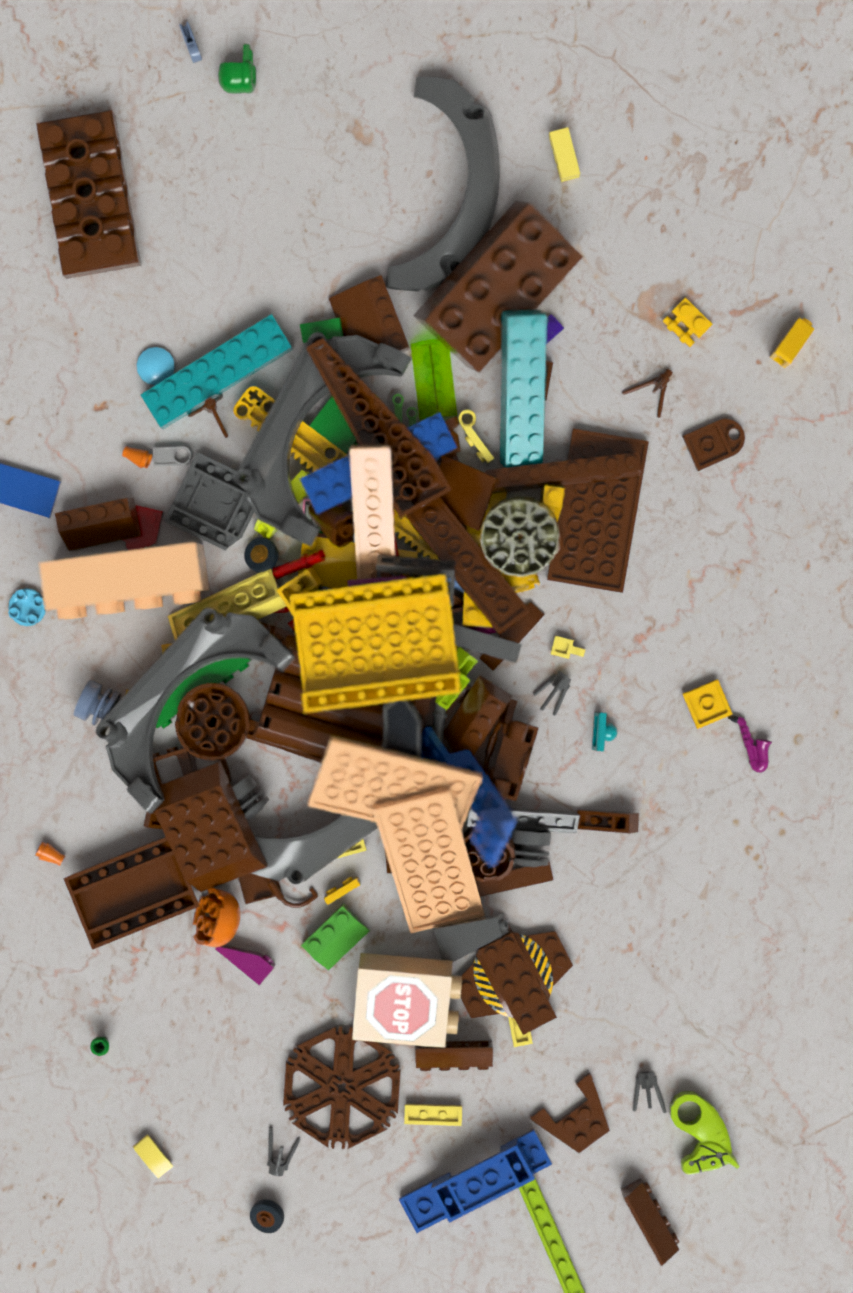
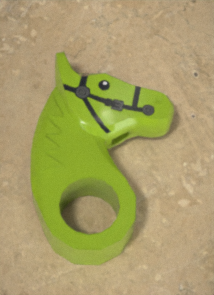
[669,1091,740,1175]

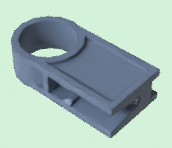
[179,22,202,63]

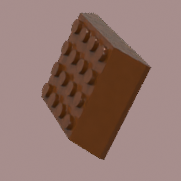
[154,761,268,892]
[63,837,200,950]

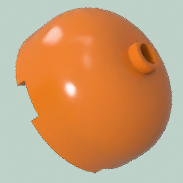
[193,888,241,947]

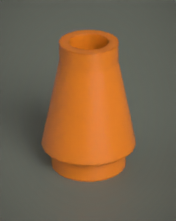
[122,446,152,468]
[35,842,65,866]

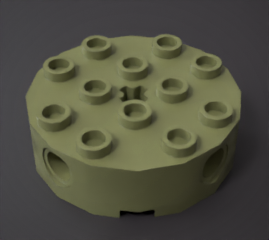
[481,495,559,577]

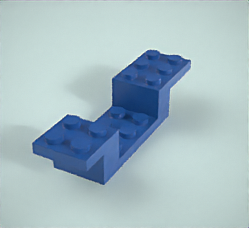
[300,413,457,514]
[421,727,517,867]
[399,1129,552,1233]

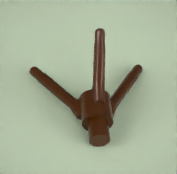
[622,369,673,418]
[188,395,228,438]

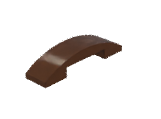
[479,602,545,671]

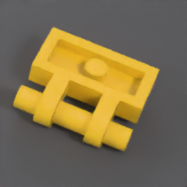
[663,298,713,347]

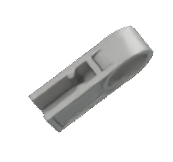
[153,446,192,466]

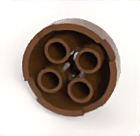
[463,827,516,882]

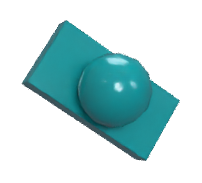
[592,712,618,752]

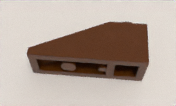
[577,810,639,834]

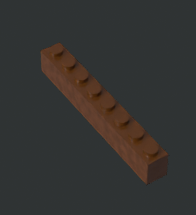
[485,452,642,494]

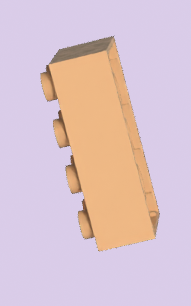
[39,542,210,620]

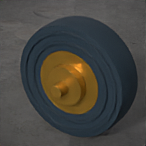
[244,538,279,572]

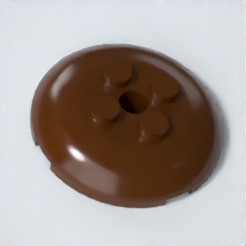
[175,683,250,761]

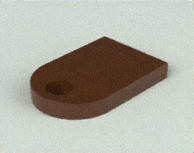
[682,419,745,472]

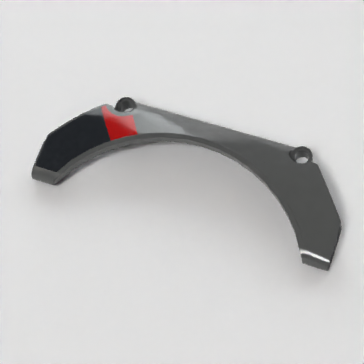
[252,699,422,884]

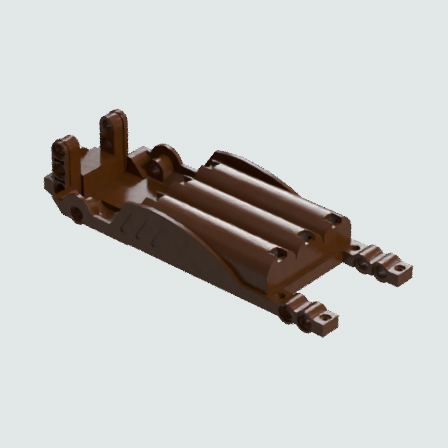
[211,622,539,801]

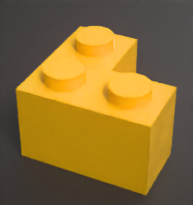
[276,566,323,612]

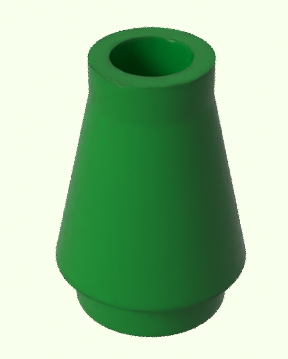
[90,1037,109,1056]

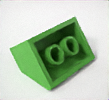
[301,903,370,970]

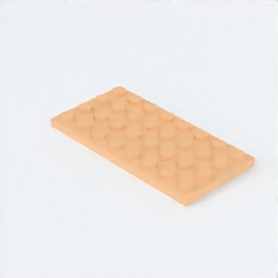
[308,737,482,830]
[373,788,485,934]

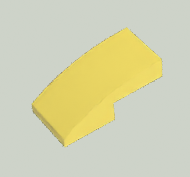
[133,1134,173,1178]

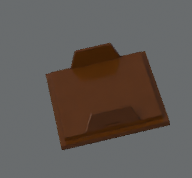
[239,873,282,905]

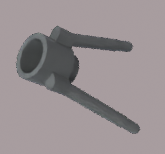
[533,671,571,716]
[633,1071,667,1113]
[267,1126,300,1177]

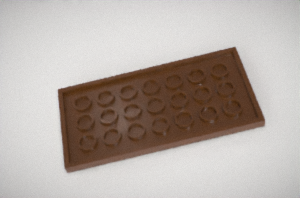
[547,428,649,593]

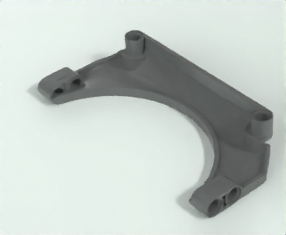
[235,332,411,546]
[96,608,296,814]

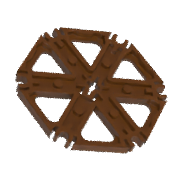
[283,1025,401,1149]

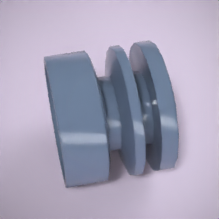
[73,680,121,726]

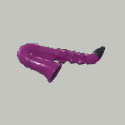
[728,716,772,773]

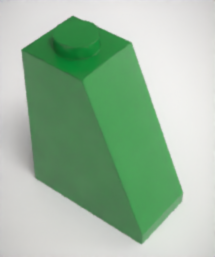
[310,396,359,454]

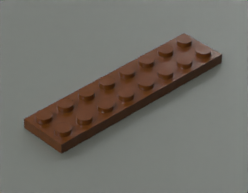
[406,497,530,635]

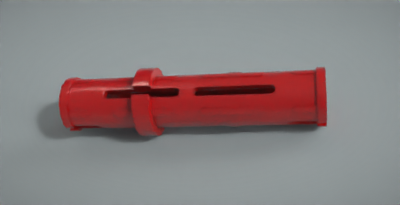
[272,549,326,579]

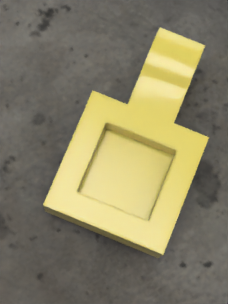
[551,636,585,659]

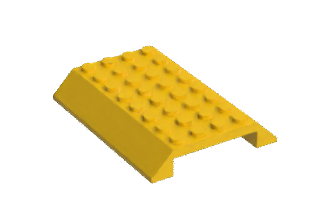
[289,575,461,713]

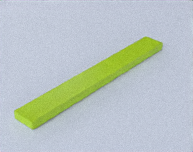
[519,1178,585,1293]

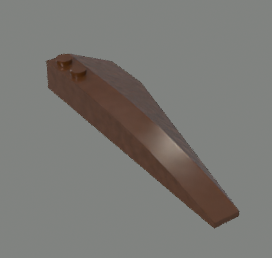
[306,338,451,520]

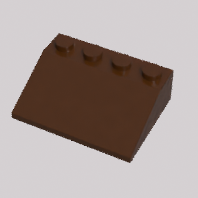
[328,275,410,352]

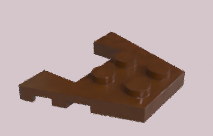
[530,1073,610,1153]

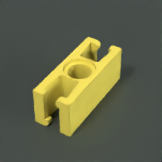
[549,127,580,182]

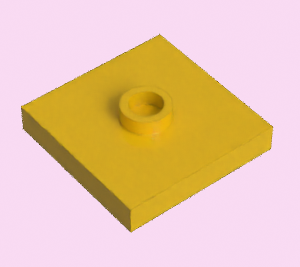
[682,679,733,729]

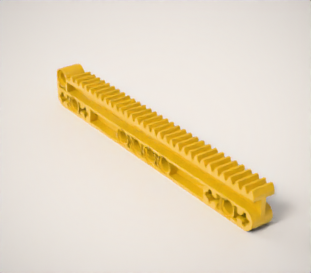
[233,386,439,560]

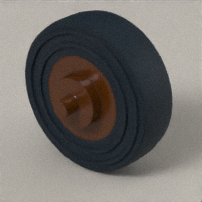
[250,1199,284,1233]

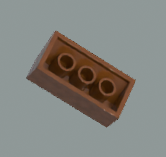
[55,498,142,551]
[444,675,512,757]
[415,1040,493,1071]
[621,1178,680,1266]

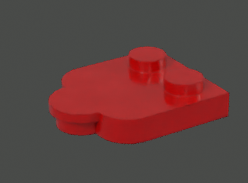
[123,505,163,551]

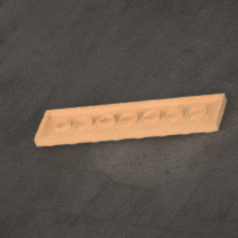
[350,446,395,579]

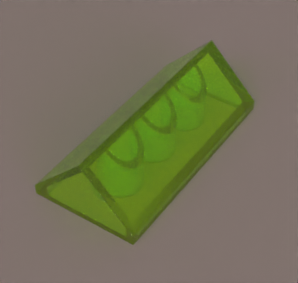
[410,339,458,420]

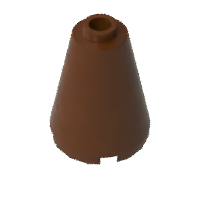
[308,504,355,548]

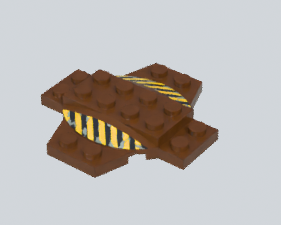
[460,916,573,1035]

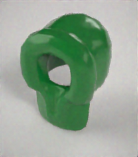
[218,43,256,94]

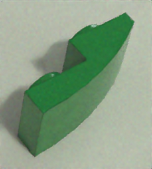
[299,318,344,343]

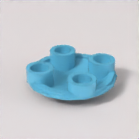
[137,347,175,385]
[8,588,46,626]

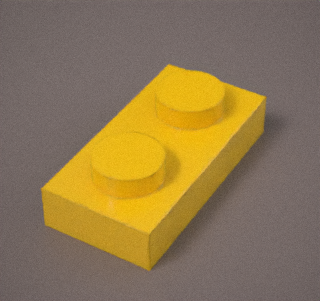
[324,876,361,905]

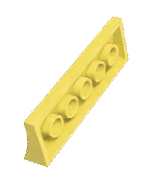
[168,569,286,640]

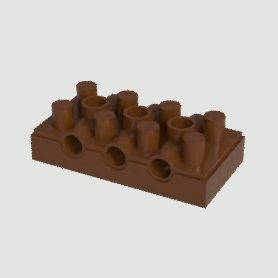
[36,110,142,279]

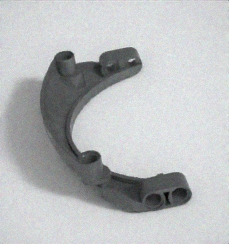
[385,77,500,292]

